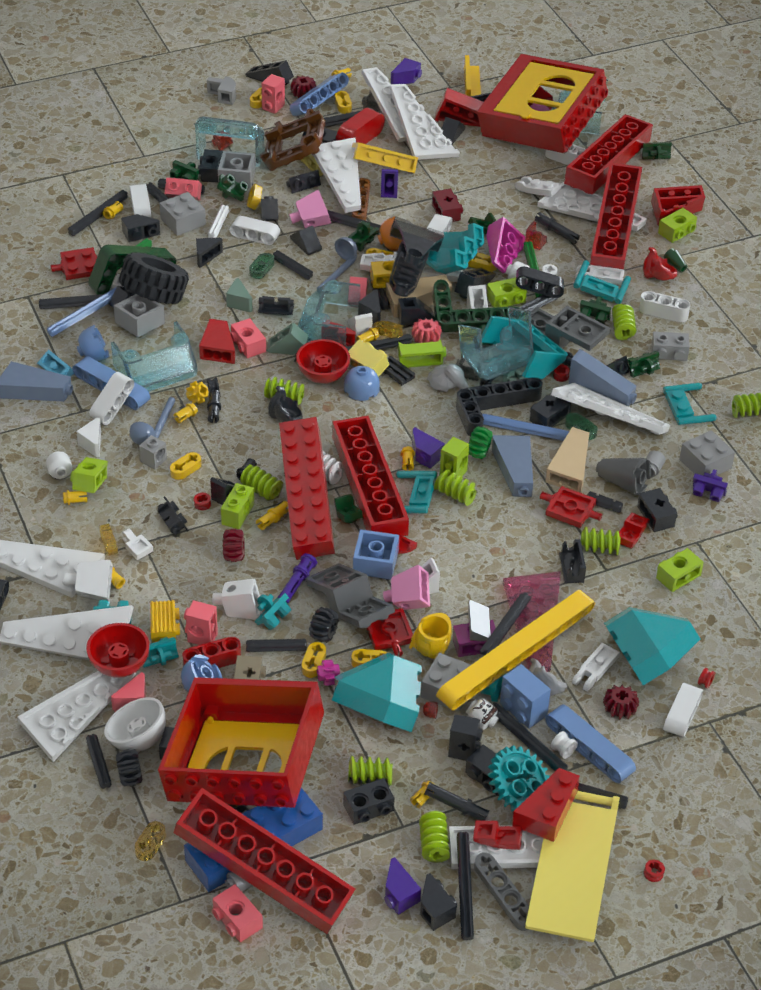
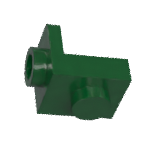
[468,213,497,235]
[334,494,363,523]

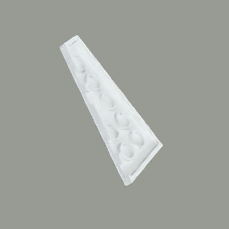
[0,540,105,598]
[0,605,134,660]

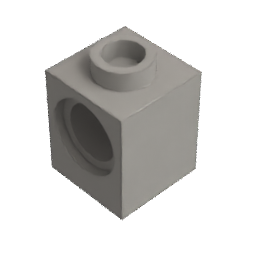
[139,435,167,469]

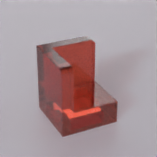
[525,221,547,250]

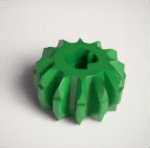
[468,426,493,459]

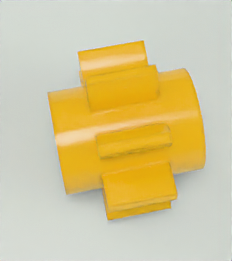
[186,381,209,404]

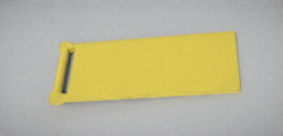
[525,791,620,942]

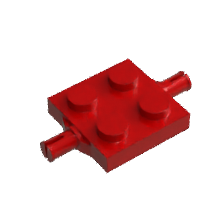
[50,247,97,280]
[539,486,603,528]
[366,608,413,657]

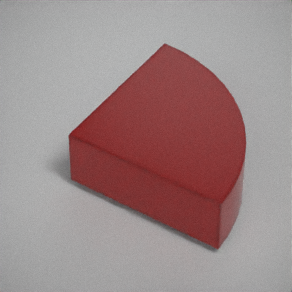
[398,535,417,554]

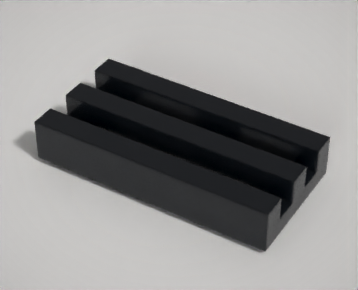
[384,356,415,386]

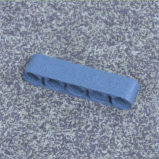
[290,72,349,117]
[72,356,150,410]
[545,704,636,783]

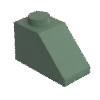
[266,322,308,355]

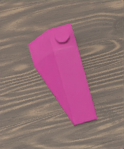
[486,217,525,274]

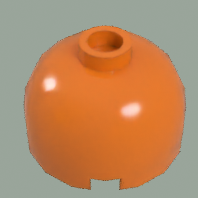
[377,216,403,251]

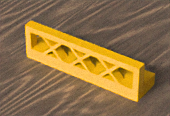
[464,55,481,96]
[352,143,418,173]

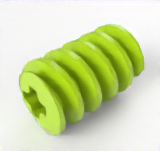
[612,304,637,340]
[264,377,305,405]
[732,393,761,418]
[240,464,283,500]
[434,469,476,506]
[580,527,621,556]
[348,756,393,786]
[419,811,450,863]

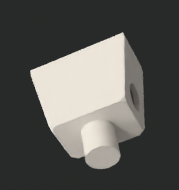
[64,560,113,601]
[212,579,261,620]

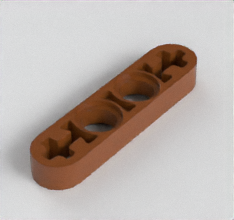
[352,178,370,221]

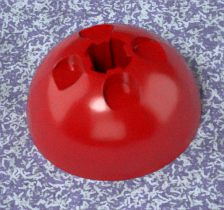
[296,339,350,384]
[86,623,149,678]

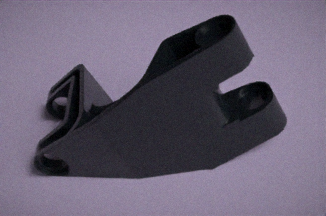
[389,216,444,297]

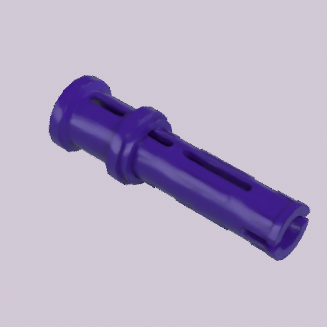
[277,553,318,604]

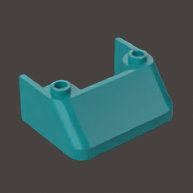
[479,316,568,379]

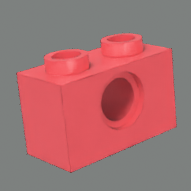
[261,74,285,114]
[164,177,202,201]
[230,318,266,358]
[184,600,218,645]
[212,884,263,943]

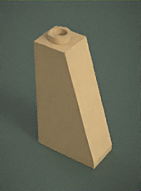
[385,274,452,318]
[545,427,589,493]

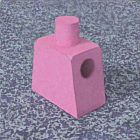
[289,190,331,228]
[383,565,430,610]

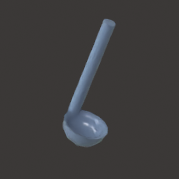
[317,237,357,293]
[129,397,175,445]

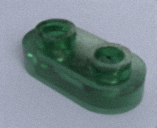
[249,253,274,279]
[565,413,598,440]

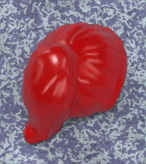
[643,247,678,281]

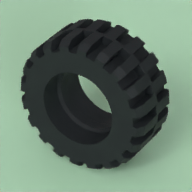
[119,252,189,305]

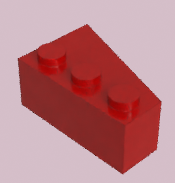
[434,88,484,127]
[651,185,705,226]
[512,768,580,842]

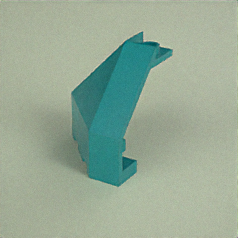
[426,223,484,274]
[604,607,701,685]
[332,653,422,732]

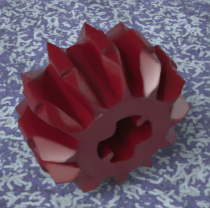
[290,75,316,99]
[222,528,245,562]
[603,684,639,720]

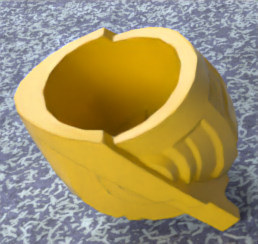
[409,613,452,659]

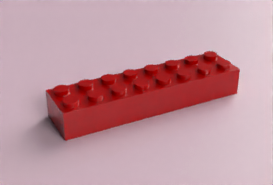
[564,114,653,195]
[590,162,643,269]
[332,415,409,536]
[279,417,335,560]
[173,788,356,934]

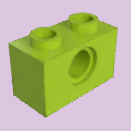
[658,208,697,243]
[486,277,527,307]
[439,437,469,478]
[70,457,108,493]
[221,483,255,529]
[656,548,704,592]

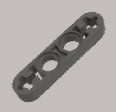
[474,852,529,931]

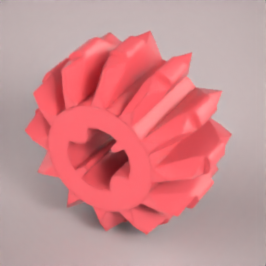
[412,318,442,343]

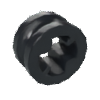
[207,377,219,392]

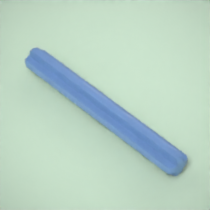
[47,287,117,337]
[482,414,569,441]

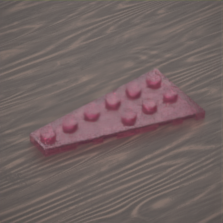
[503,571,561,672]

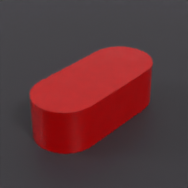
[336,108,385,144]

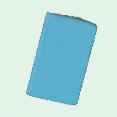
[37,349,74,376]

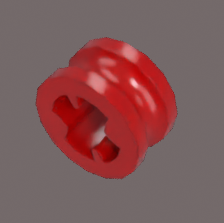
[553,365,570,382]
[193,492,211,511]
[698,667,716,689]
[643,859,665,882]

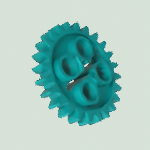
[488,745,550,812]

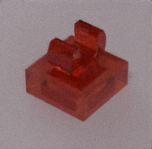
[212,128,233,150]

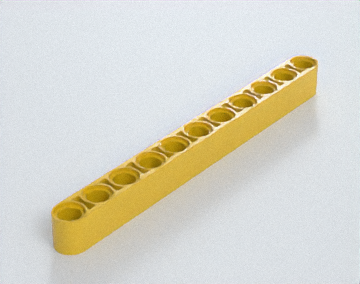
[436,590,595,711]

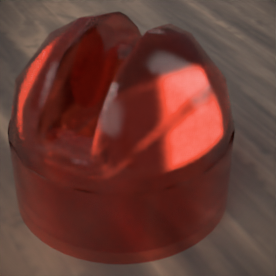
[423,701,438,719]

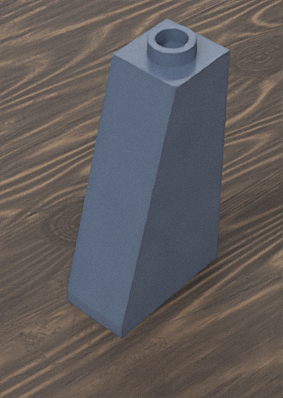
[569,349,637,407]
[0,361,73,402]
[492,435,533,497]

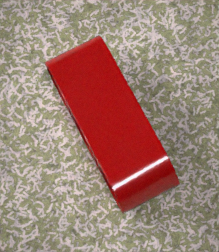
[182,637,241,668]

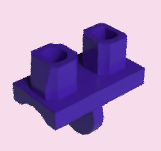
[693,469,728,502]

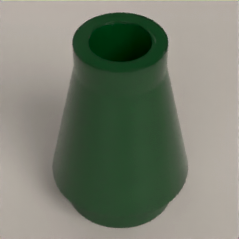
[664,248,688,273]

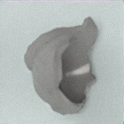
[427,364,469,392]
[529,658,567,696]

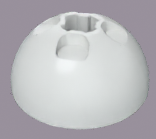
[104,697,166,752]

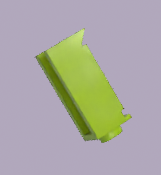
[398,340,446,368]

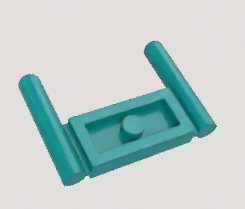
[573,260,631,304]
[663,382,717,425]
[396,471,437,514]

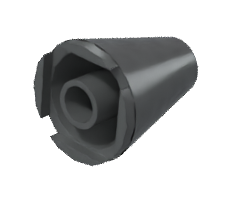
[596,458,651,495]

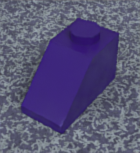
[391,58,422,85]
[381,169,399,198]
[412,427,445,469]
[384,857,421,915]

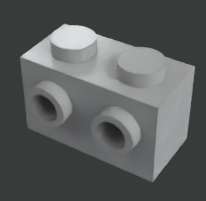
[651,331,690,361]

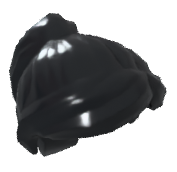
[268,386,303,422]

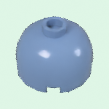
[77,325,110,362]
[344,366,380,401]
[181,654,222,692]

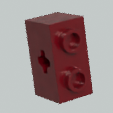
[432,188,463,222]

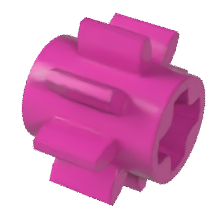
[317,659,340,686]

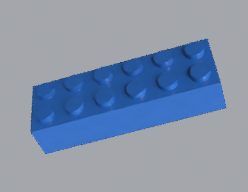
[184,787,323,892]

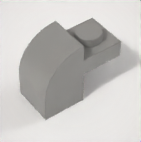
[207,76,236,105]

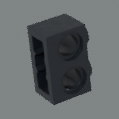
[343,778,395,825]

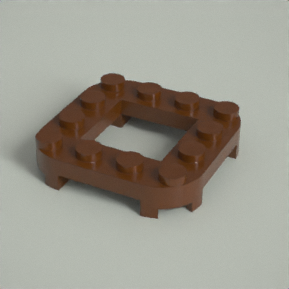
[260,108,325,171]

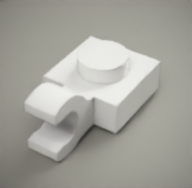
[122,529,153,560]

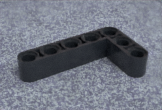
[456,377,543,437]

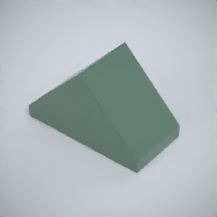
[226,278,253,312]

